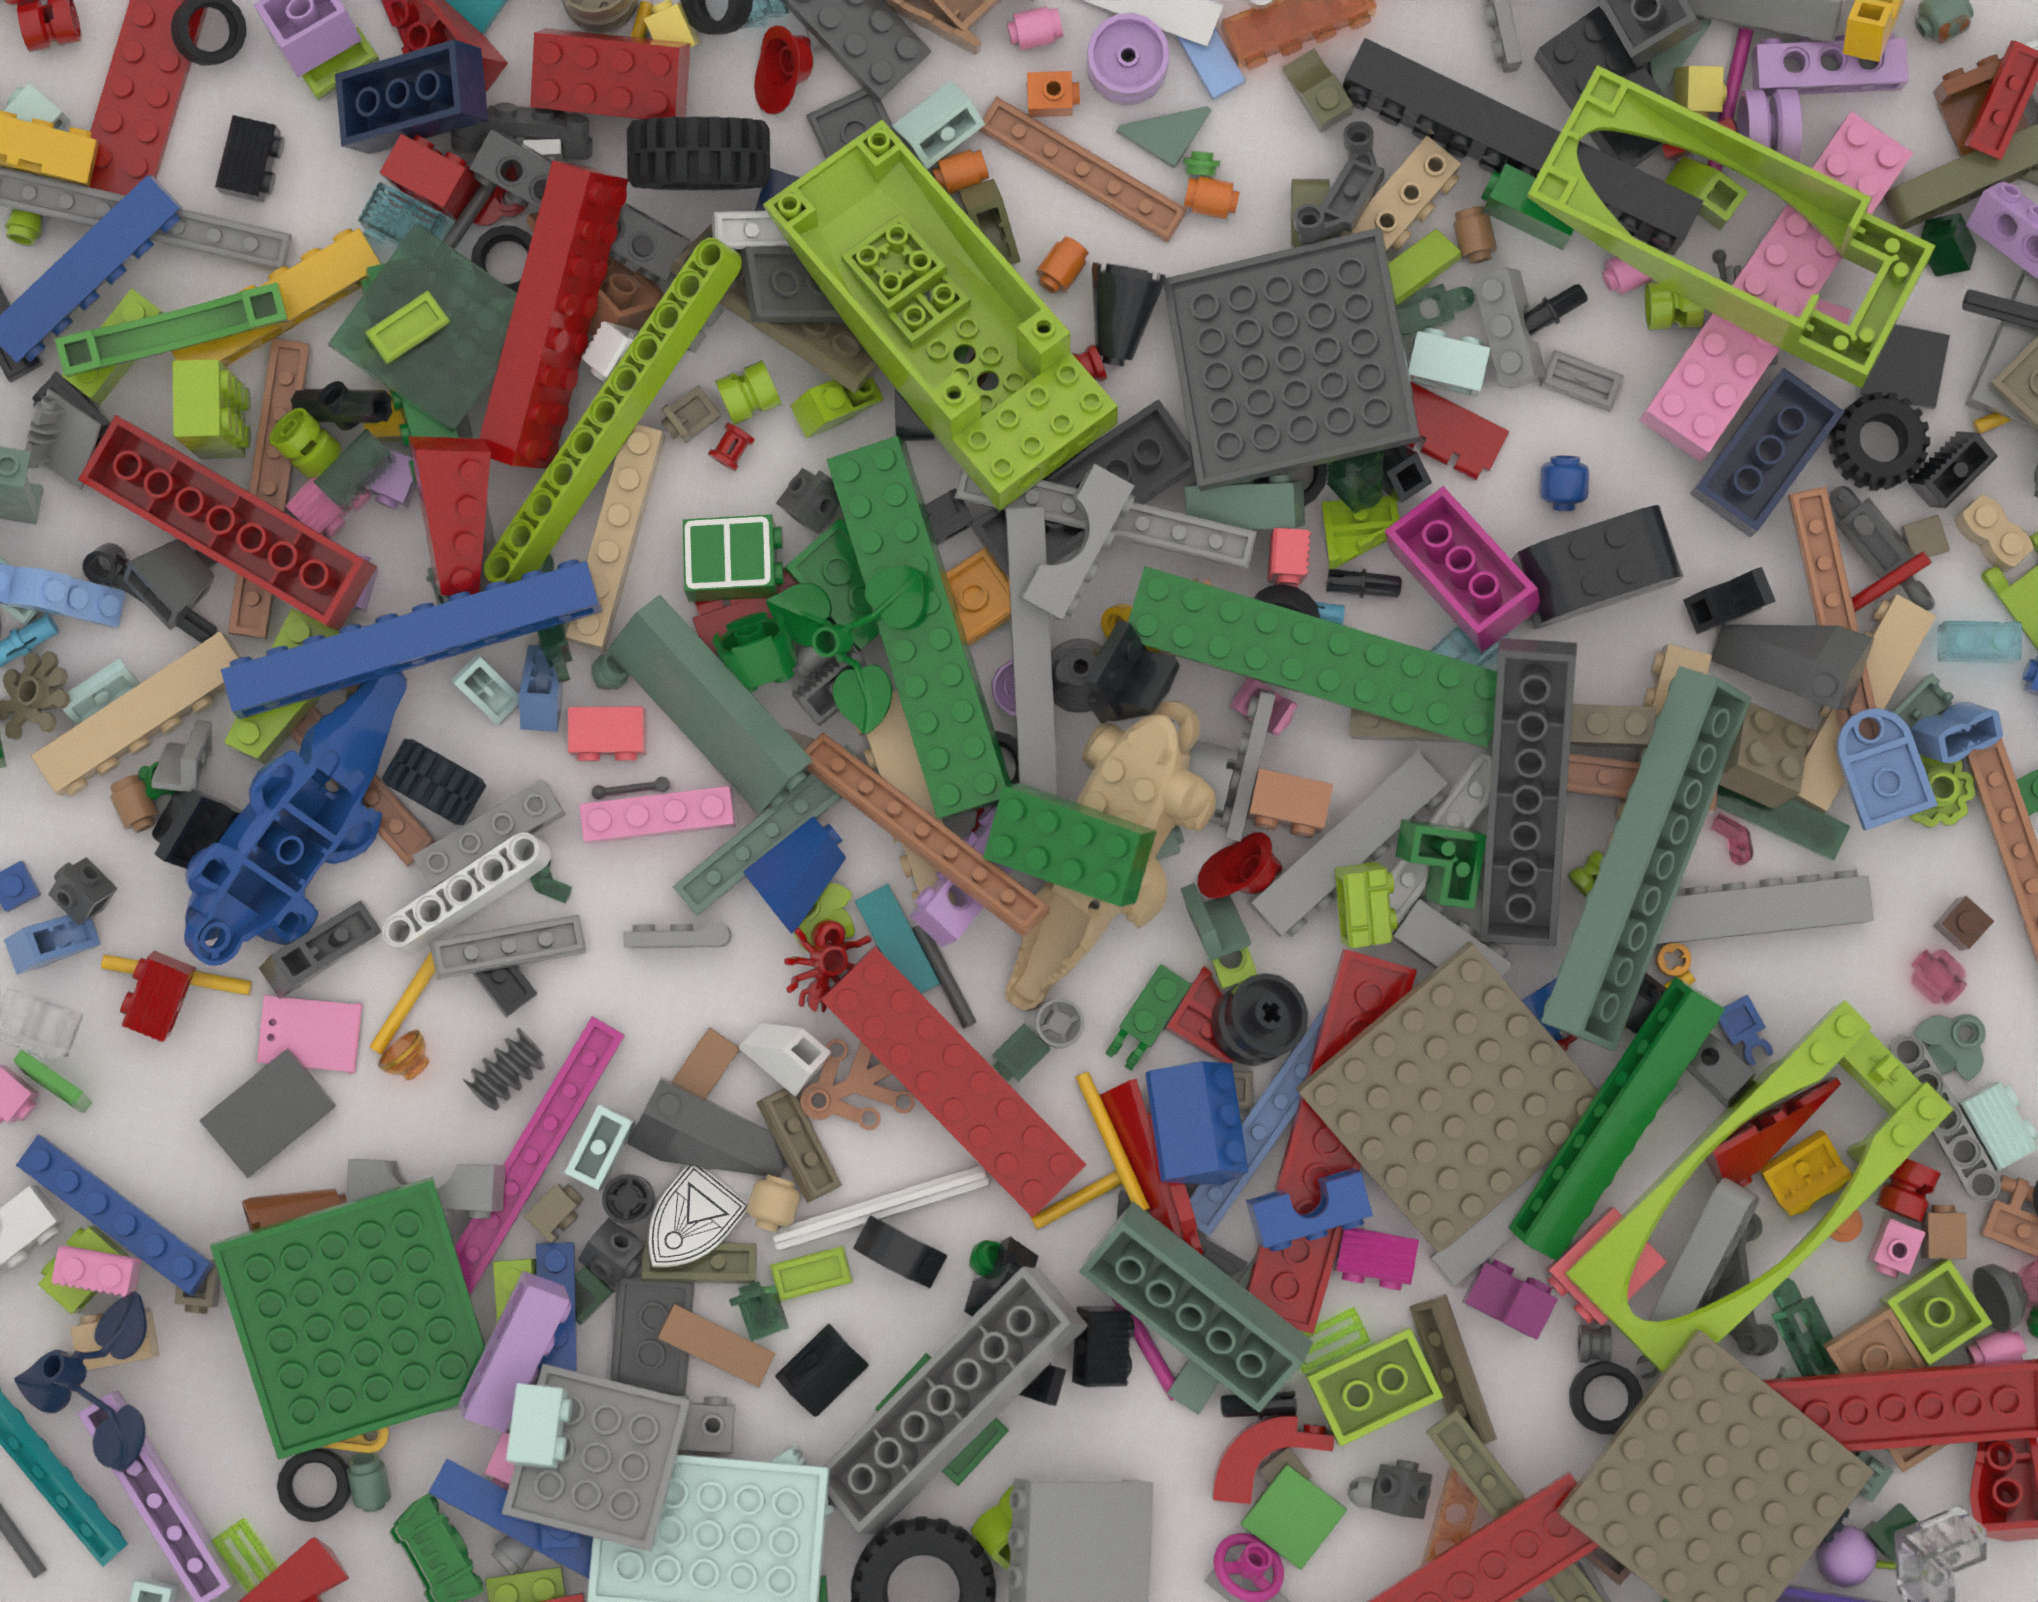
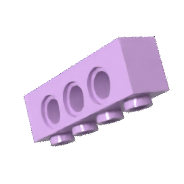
[1751,33,1908,96]
[1966,180,2038,279]
[909,805,1012,947]

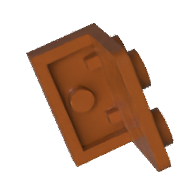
[1933,54,2029,157]

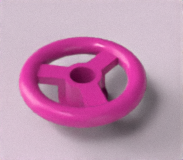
[1213,1533,1284,1602]

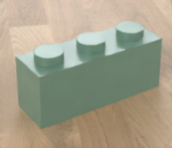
[1184,473,1305,530]

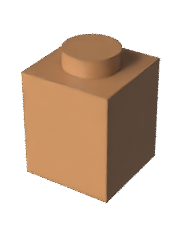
[1921,1205,1967,1259]

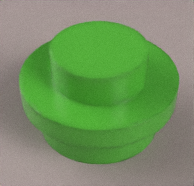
[1183,151,1221,176]

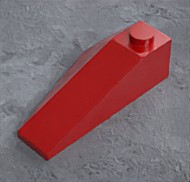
[381,0,508,92]
[1969,1437,2038,1542]

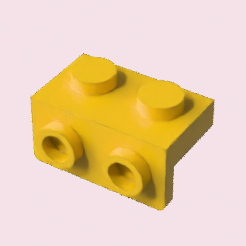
[1759,1129,1853,1216]

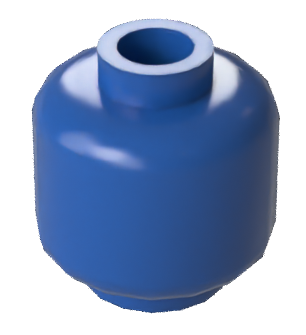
[1540,455,1589,511]

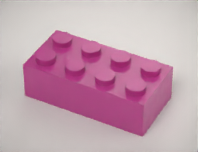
[1385,486,1540,652]

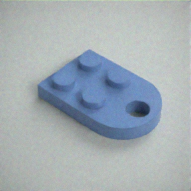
[1836,708,1938,831]

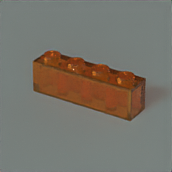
[1221,0,1377,70]

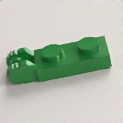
[1105,964,1192,1071]

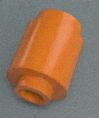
[932,149,989,195]
[1184,176,1240,219]
[1036,236,1089,294]

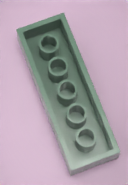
[1079,1202,1313,1412]

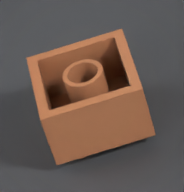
[1246,768,1333,838]

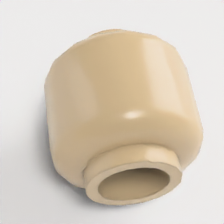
[746,1174,801,1233]

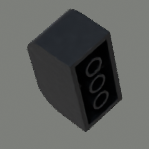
[1511,505,1684,630]

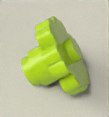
[1909,755,1975,828]

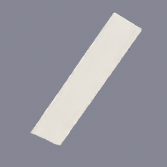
[1082,0,1224,46]

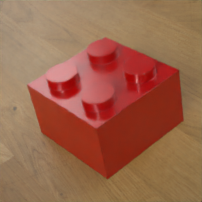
[379,134,481,221]

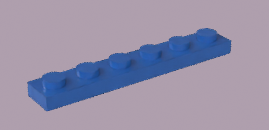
[16,1135,215,1295]

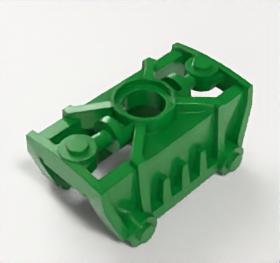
[389,1493,484,1602]

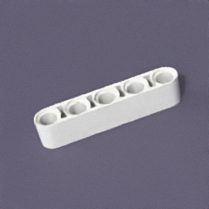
[382,833,551,952]

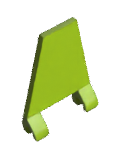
[1981,532,2038,651]

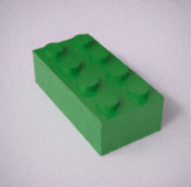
[983,783,1157,907]

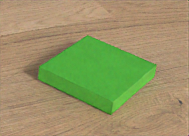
[14,1049,92,1113]
[1240,1462,1347,1570]

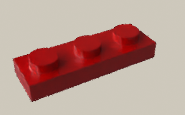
[1964,40,2038,160]

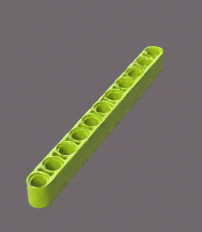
[483,237,742,584]

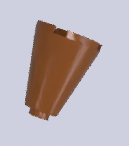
[242,1188,347,1231]

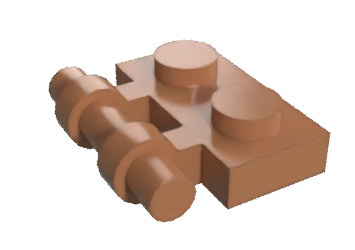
[1979,1175,2038,1258]

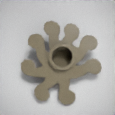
[0,651,70,740]

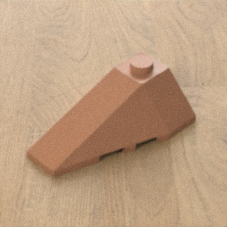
[526,212,664,339]

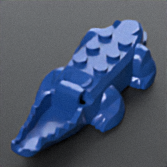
[184,672,407,966]

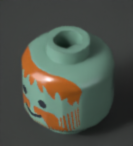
[1915,0,1974,44]

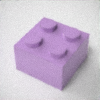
[253,0,362,77]

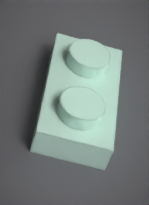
[62,658,140,725]

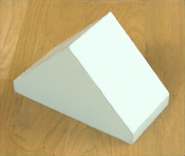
[451,654,519,726]

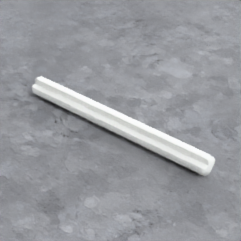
[771,1165,989,1251]

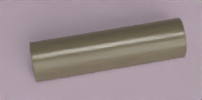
[1409,1294,1497,1444]

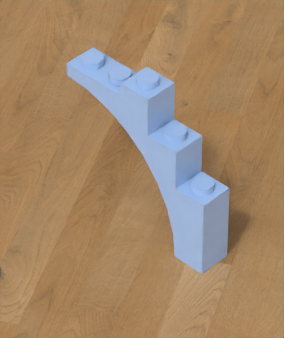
[0,563,126,628]

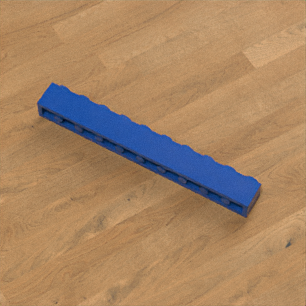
[221,559,603,720]

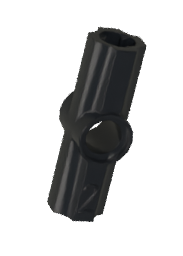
[290,381,393,431]

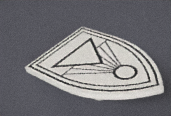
[648,1165,748,1267]

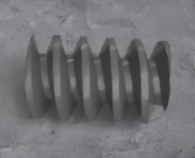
[462,1027,545,1111]

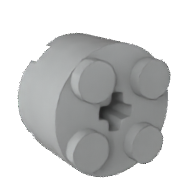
[1189,741,1238,823]

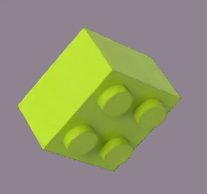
[1879,1259,1993,1366]

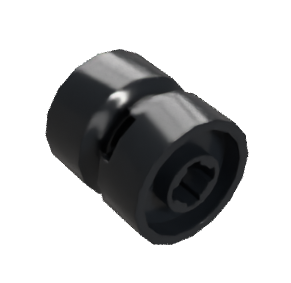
[602,1174,655,1224]

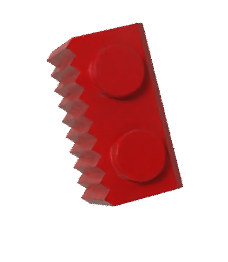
[120,951,196,1042]

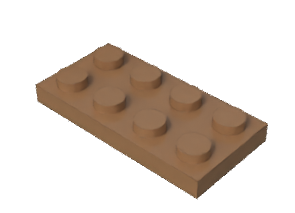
[1823,1305,1948,1473]

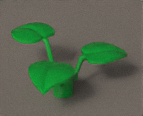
[766,565,925,734]

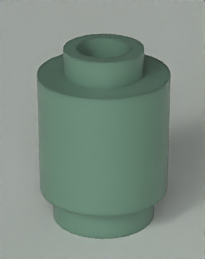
[347,1452,391,1512]

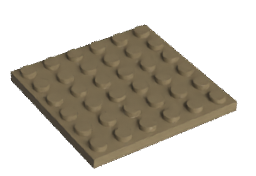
[1296,940,1598,1253]
[1556,1329,1875,1602]

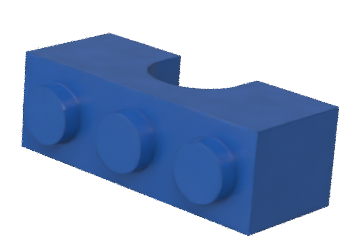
[1246,1168,1373,1251]

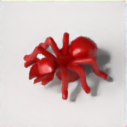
[784,919,872,1013]

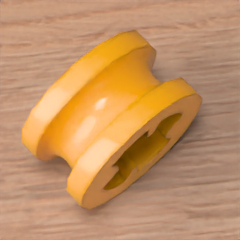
[1655,942,1692,977]

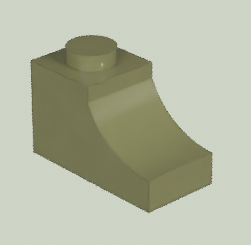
[1282,49,1354,133]
[958,178,1021,264]

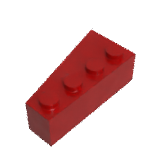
[408,436,491,596]

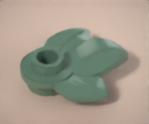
[1914,1014,1985,1082]

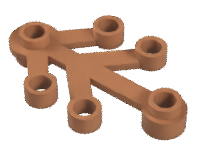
[800,1039,915,1130]

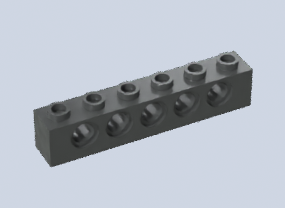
[469,127,690,282]

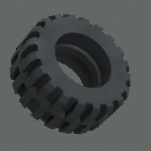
[627,116,770,191]
[850,1516,996,1602]

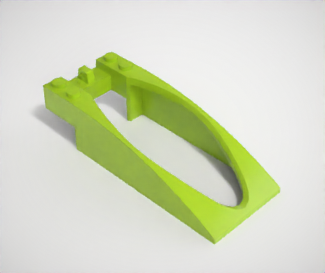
[1527,65,1935,388]
[1564,1000,1954,1373]

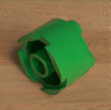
[712,612,798,693]

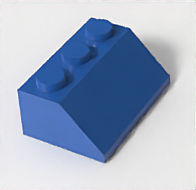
[1145,1061,1249,1186]

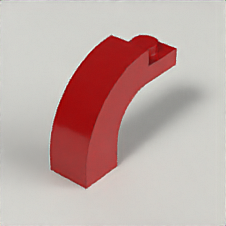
[1212,1415,1334,1504]

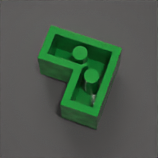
[1395,819,1487,909]

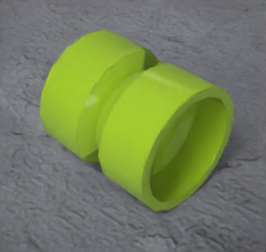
[1644,282,1704,331]
[715,360,782,425]
[269,408,341,479]

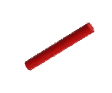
[1851,551,1932,613]

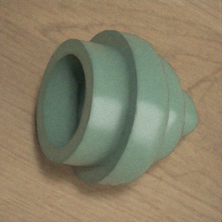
[592,653,629,690]

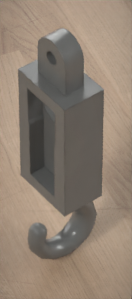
[1829,486,1935,611]

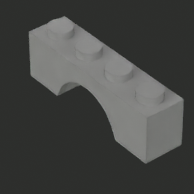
[1019,464,1135,620]
[346,1159,505,1219]

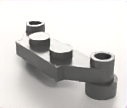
[451,102,592,160]
[1294,121,1384,245]
[1711,1213,1778,1356]

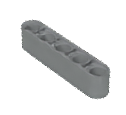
[1888,1034,2001,1202]
[1648,1177,1759,1322]

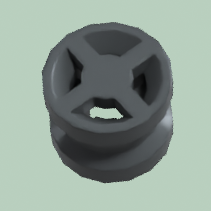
[1577,1325,1612,1363]

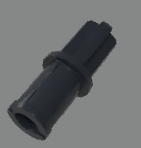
[1523,284,1588,336]
[1326,569,1402,598]
[1220,1390,1297,1420]

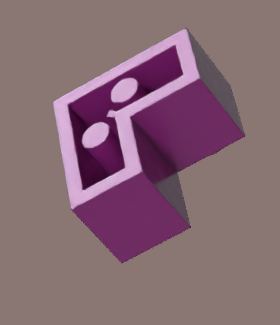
[1462,1259,1558,1340]

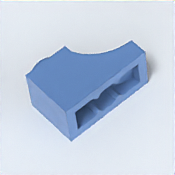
[519,645,566,732]
[4,915,101,975]

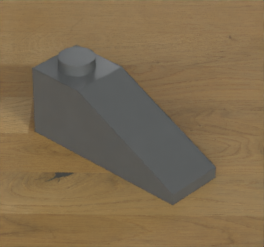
[259,901,382,999]

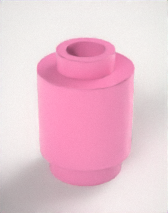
[1007,6,1063,50]
[1602,257,1654,295]
[1966,1330,2027,1364]

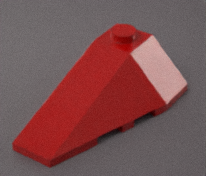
[1705,1077,1841,1187]

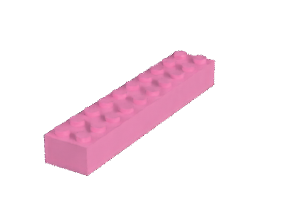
[1639,111,1913,462]

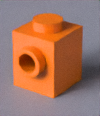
[1027,71,1080,117]

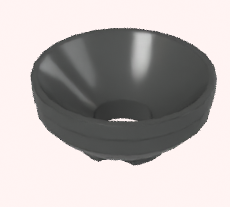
[1973,1264,2029,1332]

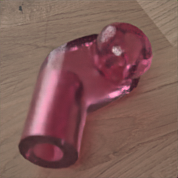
[1710,813,1754,866]

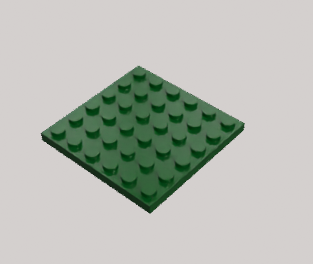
[210,1177,486,1460]

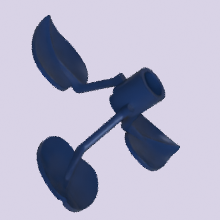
[14,1291,147,1472]

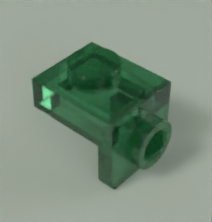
[729,1282,789,1342]

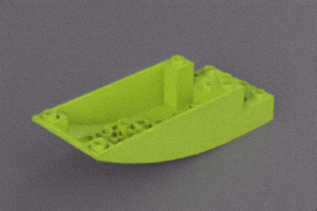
[763,120,1118,511]

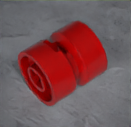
[17,0,82,52]
[1876,1158,1941,1223]

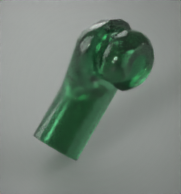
[530,859,573,904]

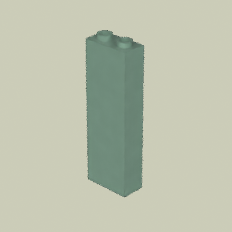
[607,595,813,814]

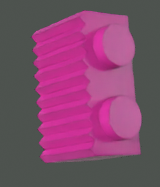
[1334,1228,1419,1291]

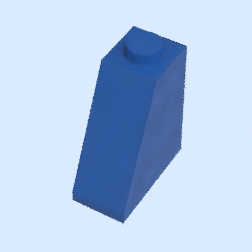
[743,816,847,934]

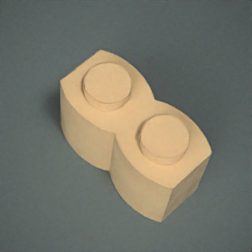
[1954,495,2034,572]

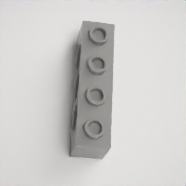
[412,779,566,889]

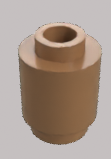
[1453,206,1497,264]
[110,775,159,833]

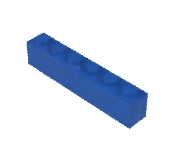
[0,175,183,363]

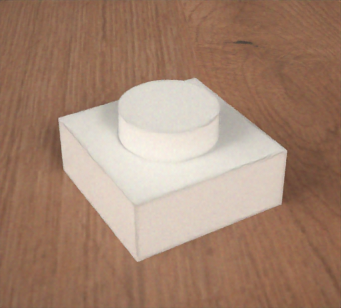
[523,139,564,161]

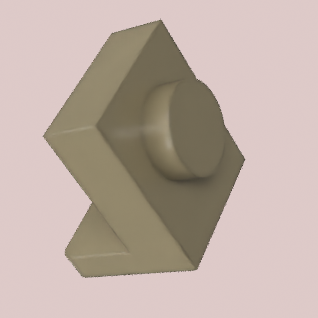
[661,385,722,443]

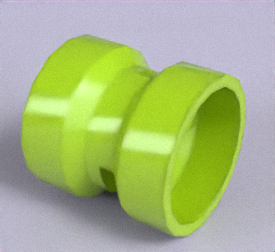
[1567,850,1603,898]

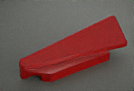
[1100,1078,1203,1255]
[239,1537,349,1602]

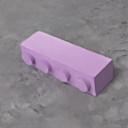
[458,1271,571,1433]

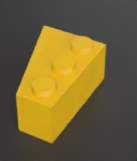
[0,110,99,187]

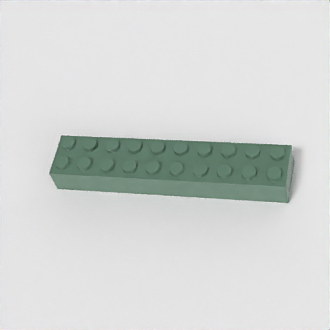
[1541,666,1752,1052]

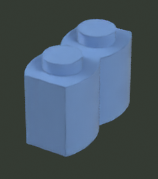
[1911,702,2003,763]

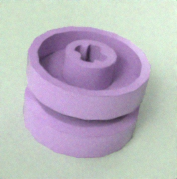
[1087,13,1169,105]
[1737,89,1802,162]

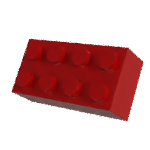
[530,28,691,119]

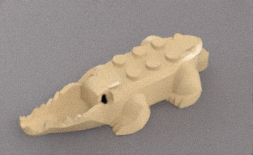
[1004,701,1216,1011]

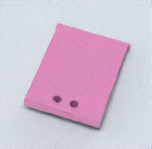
[257,995,362,1074]

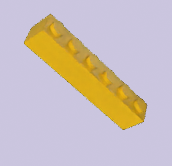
[171,228,381,367]

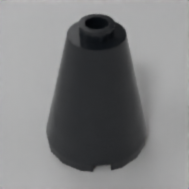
[1092,262,1166,366]
[1051,638,1103,713]

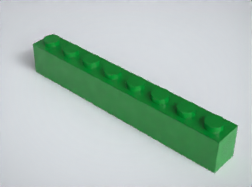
[1508,976,1725,1261]

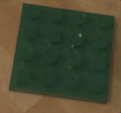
[328,223,517,433]

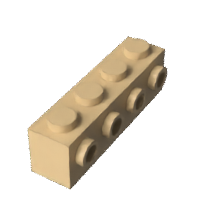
[1339,135,1461,253]

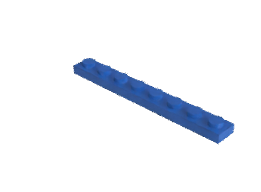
[536,1242,581,1550]

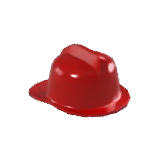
[754,25,814,115]
[1197,832,1283,899]

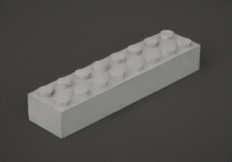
[823,1266,1088,1534]

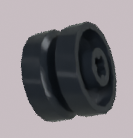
[1211,973,1308,1066]

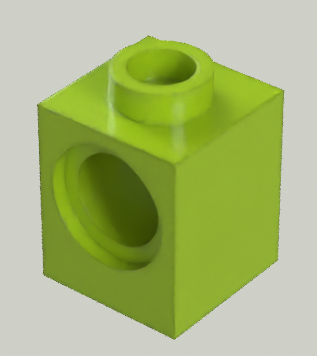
[1211,947,1258,990]

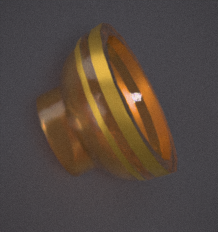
[377,1030,430,1080]

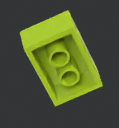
[1305,1326,1444,1447]

